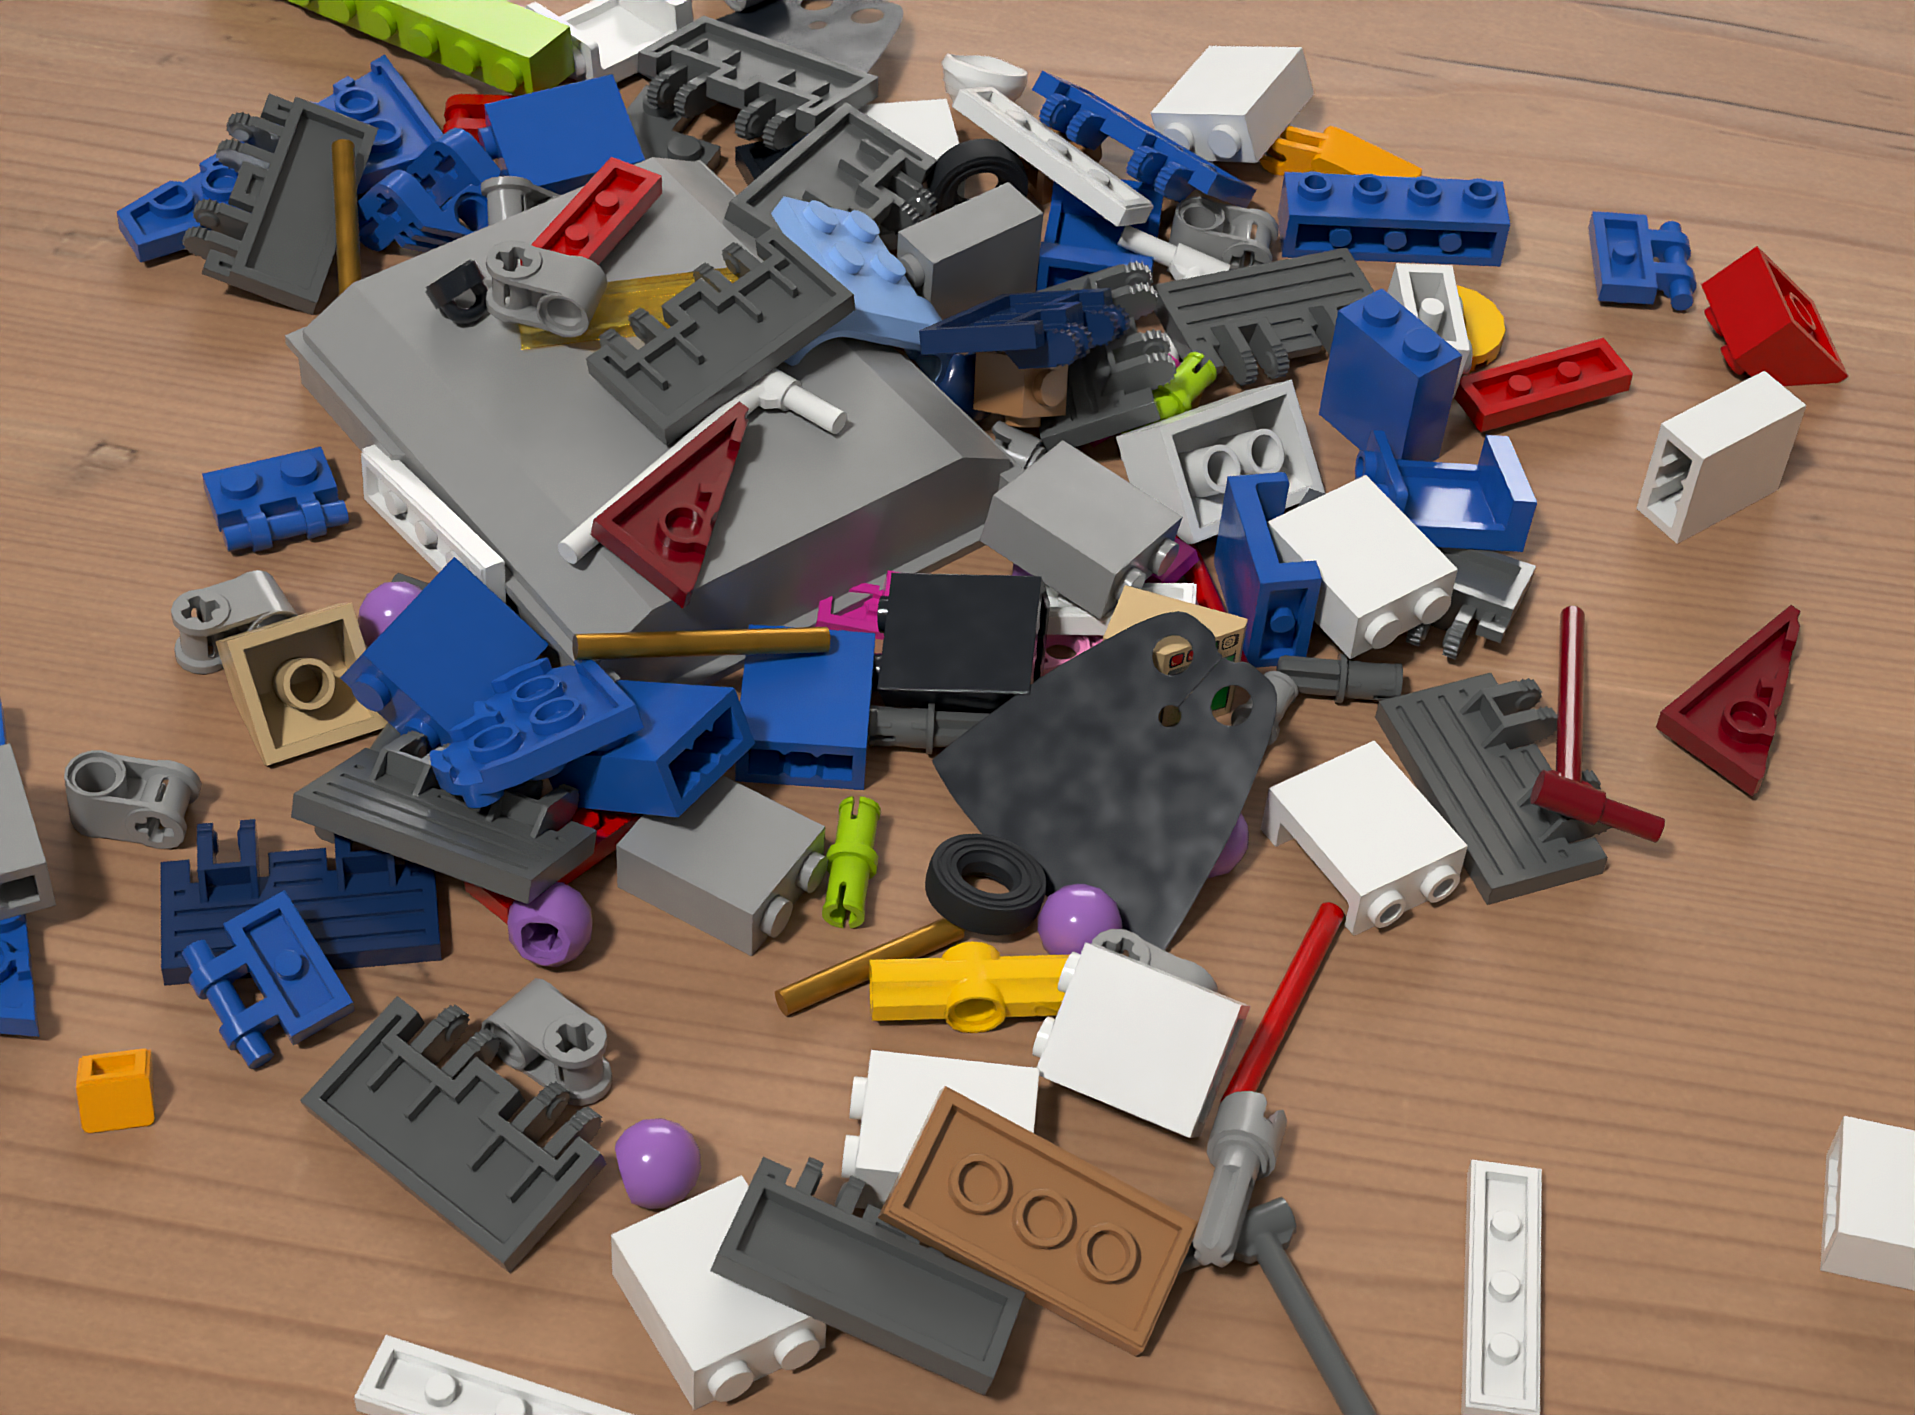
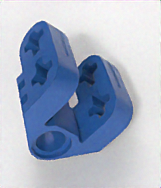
[358,128,500,252]

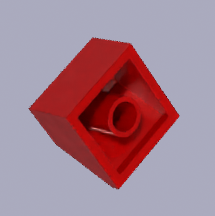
[1701,246,1849,386]

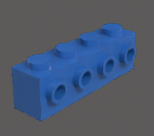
[1278,171,1510,267]

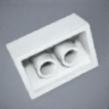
[1116,380,1325,544]

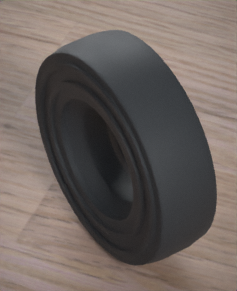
[927,139,1028,214]
[925,834,1046,936]

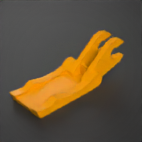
[1260,126,1422,177]

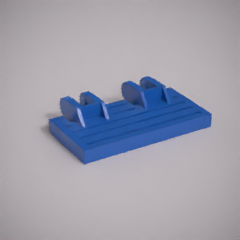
[1032,70,1257,208]

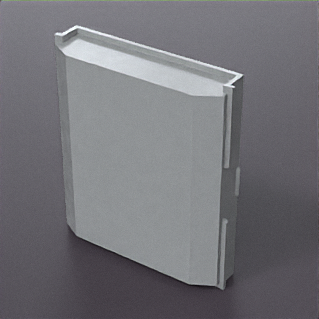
[285,157,1024,686]

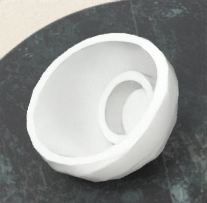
[942,54,1028,103]

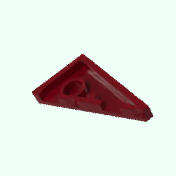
[590,401,749,609]
[1656,605,1801,797]

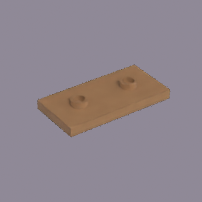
[878,1086,1198,1356]

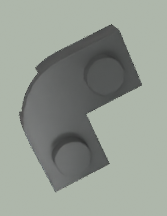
[627,84,721,172]

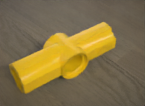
[869,942,1070,1033]

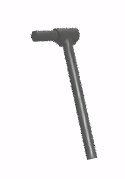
[1177,1197,1377,1415]

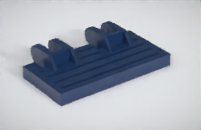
[919,288,1131,369]
[160,819,442,986]

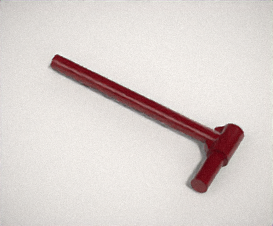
[1530,606,1665,843]

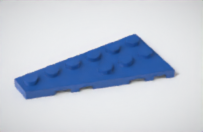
[116,54,444,263]

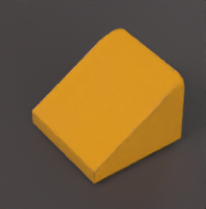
[76,1048,155,1133]

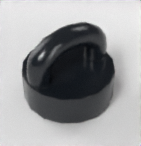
[425,259,488,324]

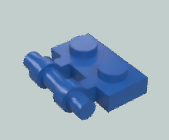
[1588,211,1696,310]
[202,447,349,552]
[181,890,355,1069]

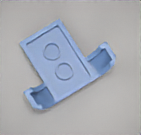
[771,196,955,386]

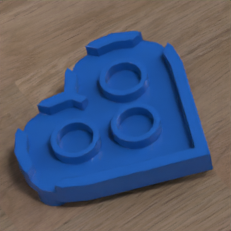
[429,657,644,808]

